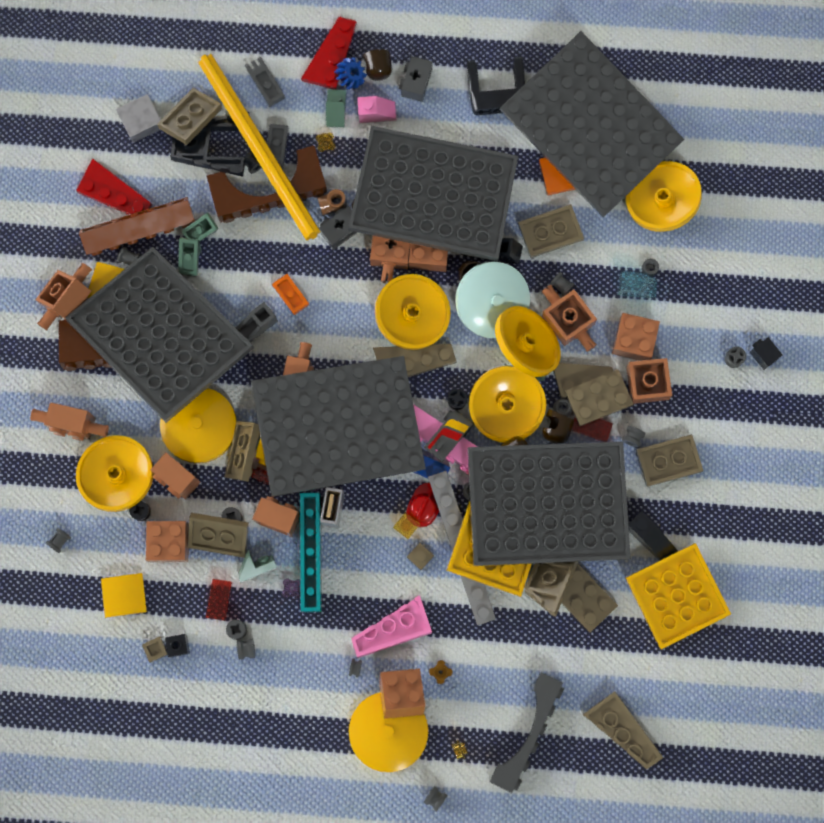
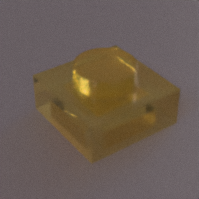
[393,512,420,539]

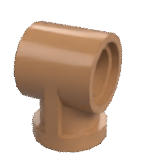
[317,189,347,215]

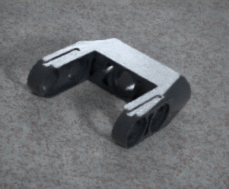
[467,57,525,115]

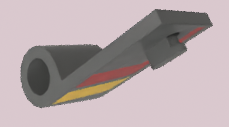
[424,410,474,462]

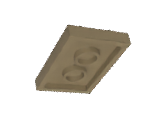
[157,88,222,145]
[518,204,584,258]
[565,369,634,427]
[224,421,260,482]
[636,434,703,487]
[188,512,249,558]
[561,564,618,633]

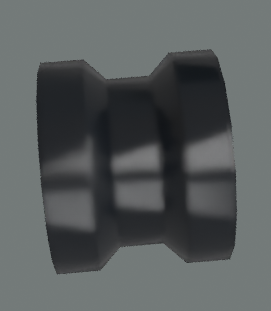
[244,151,262,174]
[448,389,467,410]
[129,501,151,522]

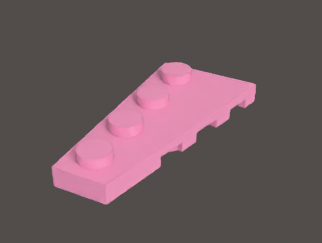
[351,595,432,658]

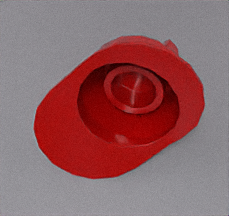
[406,483,439,527]

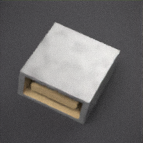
[116,94,160,143]
[320,487,345,529]

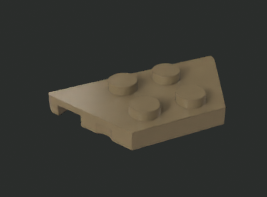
[524,562,578,617]

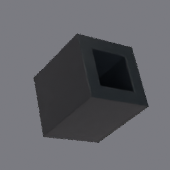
[750,337,783,370]

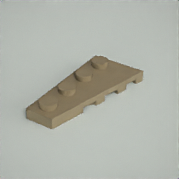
[373,344,457,377]
[583,691,663,769]

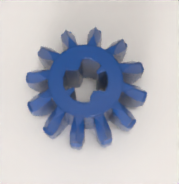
[335,58,367,89]

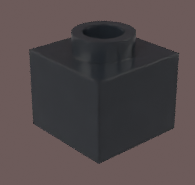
[165,634,190,657]

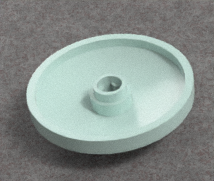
[455,262,530,338]

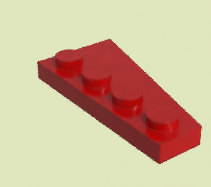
[301,17,357,90]
[76,158,152,215]

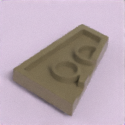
[553,363,613,399]

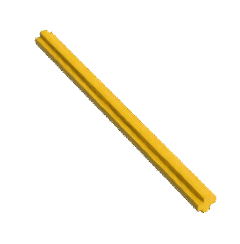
[198,54,321,241]

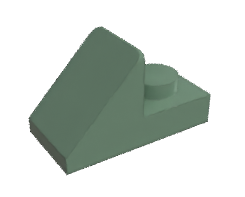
[326,89,346,128]
[181,212,218,242]
[178,237,202,276]
[238,549,277,583]

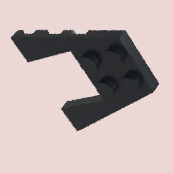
[170,112,250,177]

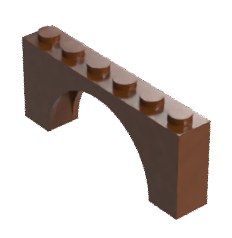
[206,146,328,223]
[59,320,112,371]

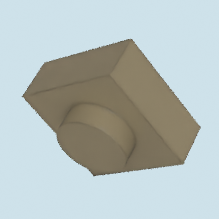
[407,543,434,570]
[142,636,168,663]

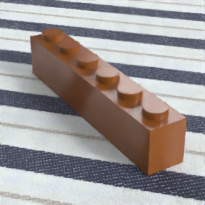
[79,197,195,256]

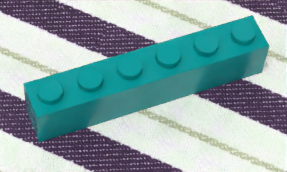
[300,493,322,613]

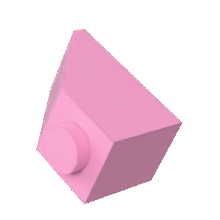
[357,96,396,123]

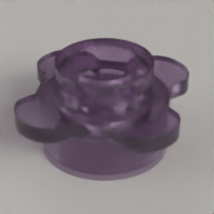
[282,578,301,599]

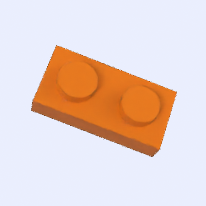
[272,274,309,315]

